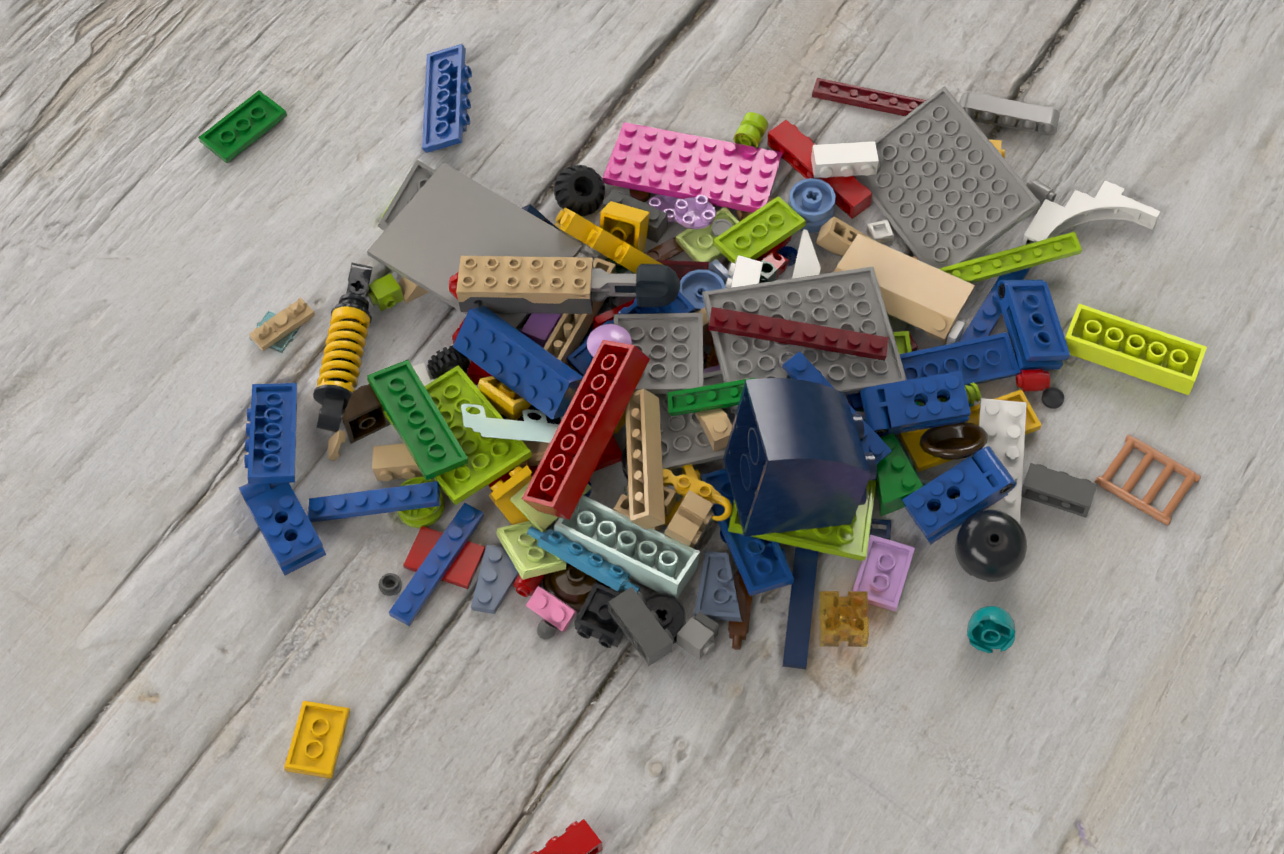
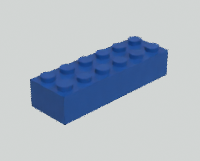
[453,306,583,420]

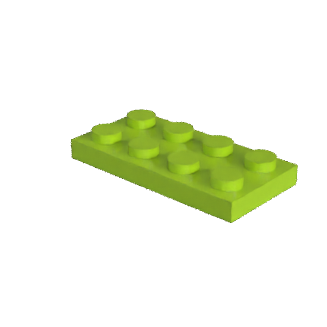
[713,196,806,263]

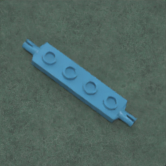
[527,526,640,593]

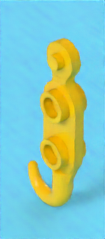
[663,469,733,521]

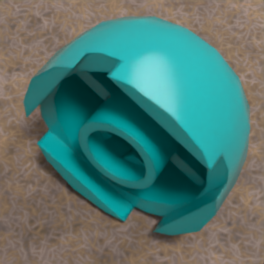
[967,606,1015,653]

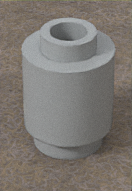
[1026,179,1057,207]

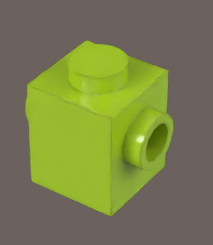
[368,273,403,311]

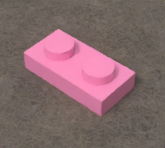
[526,586,578,632]

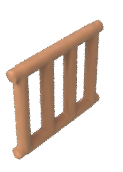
[1095,434,1201,526]

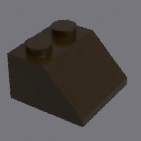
[342,384,391,444]

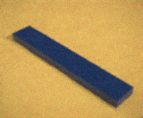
[782,547,819,669]

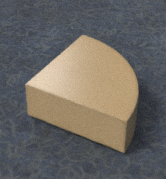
[328,430,346,461]

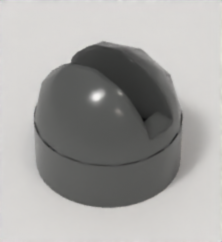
[537,619,558,639]

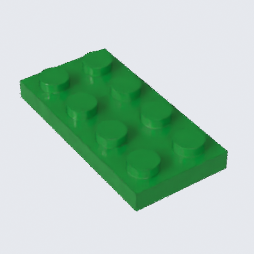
[198,90,287,163]

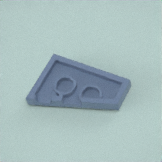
[471,545,519,614]
[694,551,742,622]

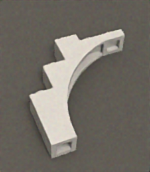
[1021,181,1160,246]

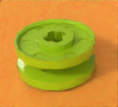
[397,477,445,528]

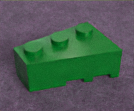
[875,433,923,517]

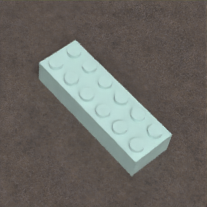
[554,495,700,598]

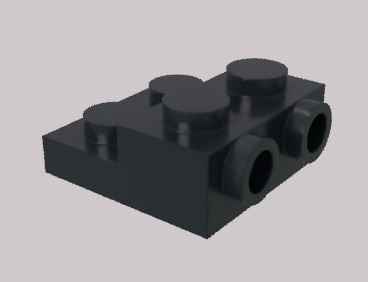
[574,582,625,648]

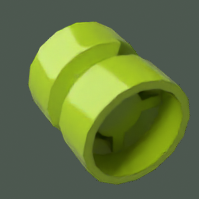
[733,112,769,149]

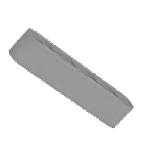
[959,92,1060,136]

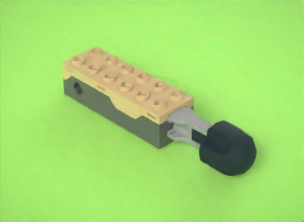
[449,256,680,314]

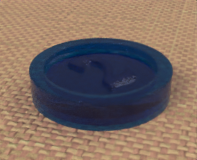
[778,246,798,266]

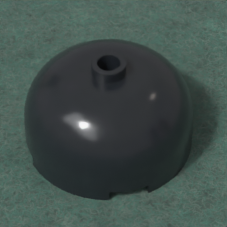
[955,510,1027,582]

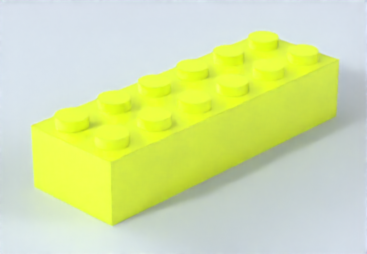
[1065,304,1207,395]

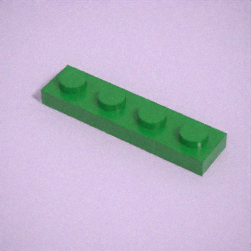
[667,378,756,416]

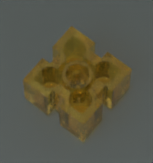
[818,591,869,647]

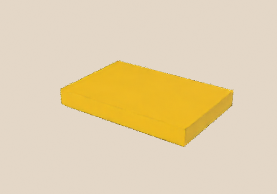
[284,701,351,779]

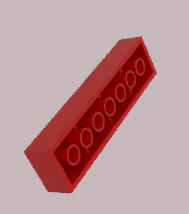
[522,340,650,520]

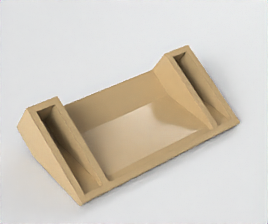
[834,234,975,344]

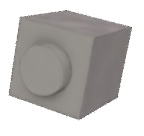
[677,617,715,660]

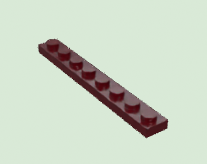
[708,307,889,361]

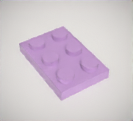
[851,535,915,612]

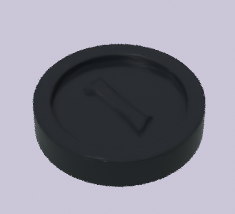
[1041,387,1064,409]

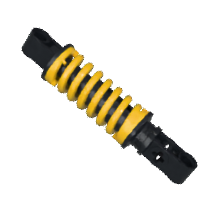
[313,262,373,432]

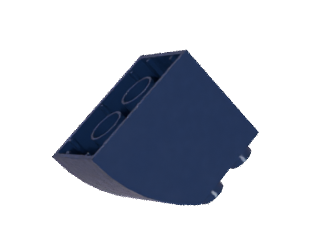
[723,378,877,537]

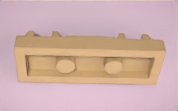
[249,298,315,351]

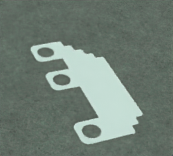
[461,404,564,443]

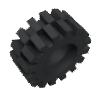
[427,345,470,379]

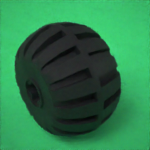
[554,165,605,216]

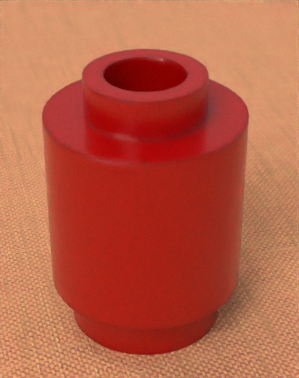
[1016,369,1050,392]
[513,575,544,597]

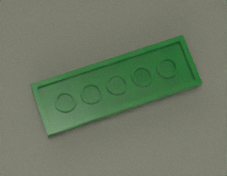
[367,360,468,481]

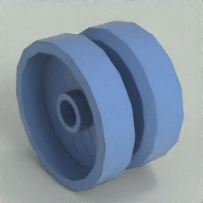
[789,178,836,233]
[679,269,725,313]

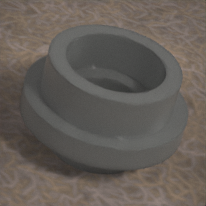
[378,573,402,596]

